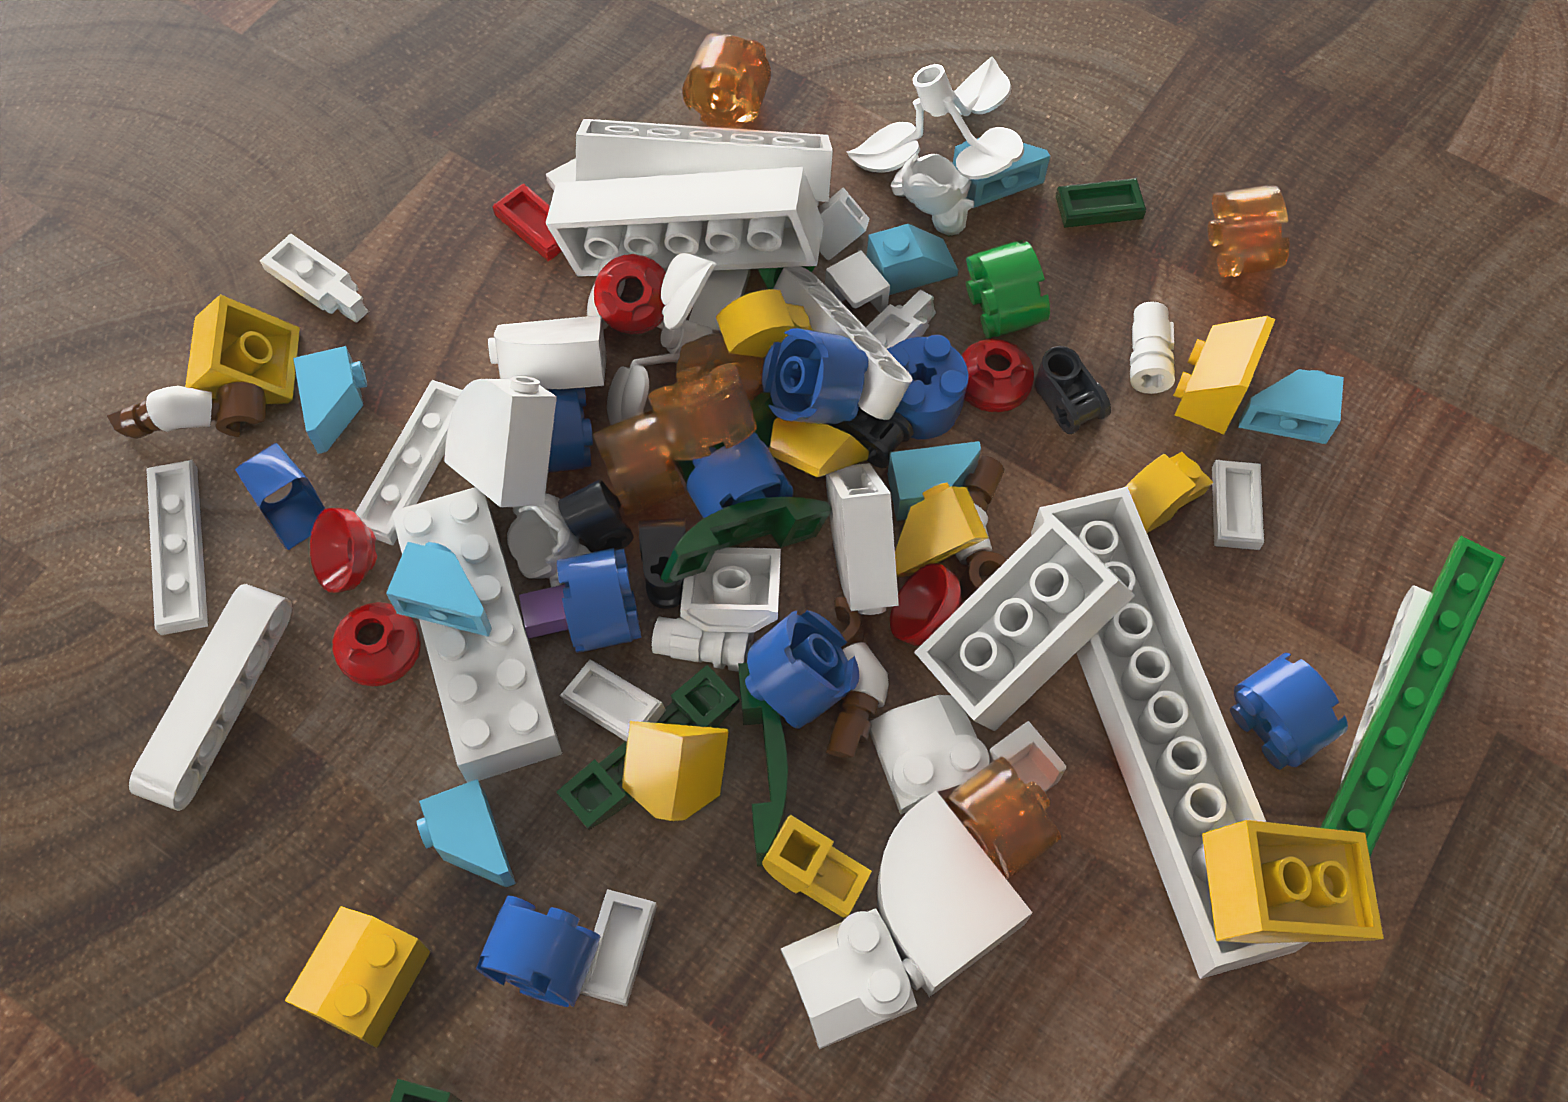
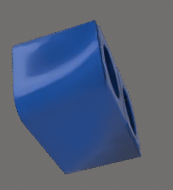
[235,443,325,550]

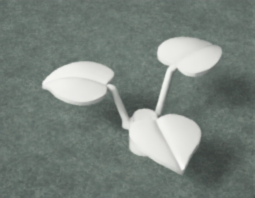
[847,56,1024,180]
[587,253,717,445]

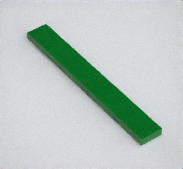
[1320,536,1506,858]

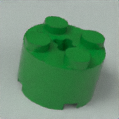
[966,240,1050,339]

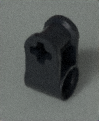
[1035,346,1111,435]
[829,407,913,468]
[558,479,634,552]
[639,517,686,609]

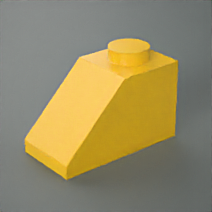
[895,482,989,577]

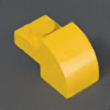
[716,289,813,358]
[1125,452,1213,533]
[762,815,872,918]

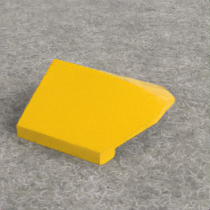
[769,418,869,477]
[622,721,729,821]

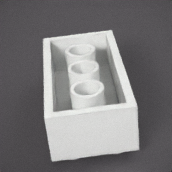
[914,515,1135,731]

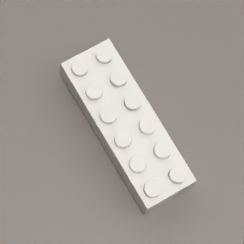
[575,119,833,206]
[546,167,824,277]
[391,487,562,783]

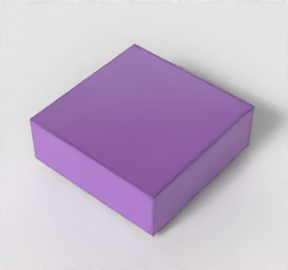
[519,584,568,639]

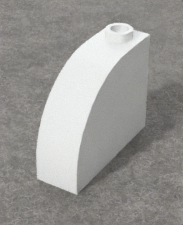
[488,315,606,389]
[444,376,557,507]
[826,463,899,615]
[877,790,1032,997]

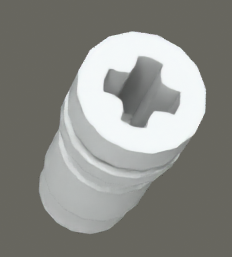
[1130,302,1175,394]
[652,616,754,672]

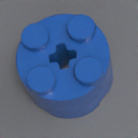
[762,328,869,425]
[887,335,968,439]
[546,387,593,473]
[686,432,793,518]
[557,548,642,653]
[745,610,859,728]
[1230,653,1348,770]
[476,896,601,1007]

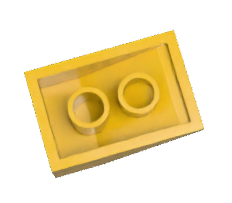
[1202,820,1384,943]

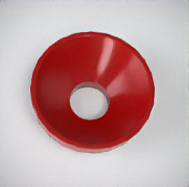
[594,254,666,335]
[962,339,1034,412]
[310,508,377,593]
[890,563,963,646]
[332,602,421,687]

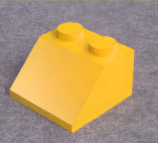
[185,294,300,404]
[1173,316,1275,434]
[285,906,430,1048]

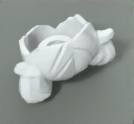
[891,154,974,235]
[507,493,591,587]

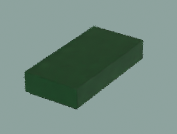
[1056,178,1146,228]

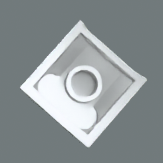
[680,547,781,633]
[870,695,994,814]
[781,909,917,1049]

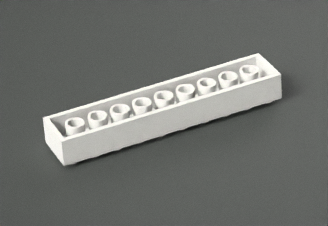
[1031,487,1310,979]

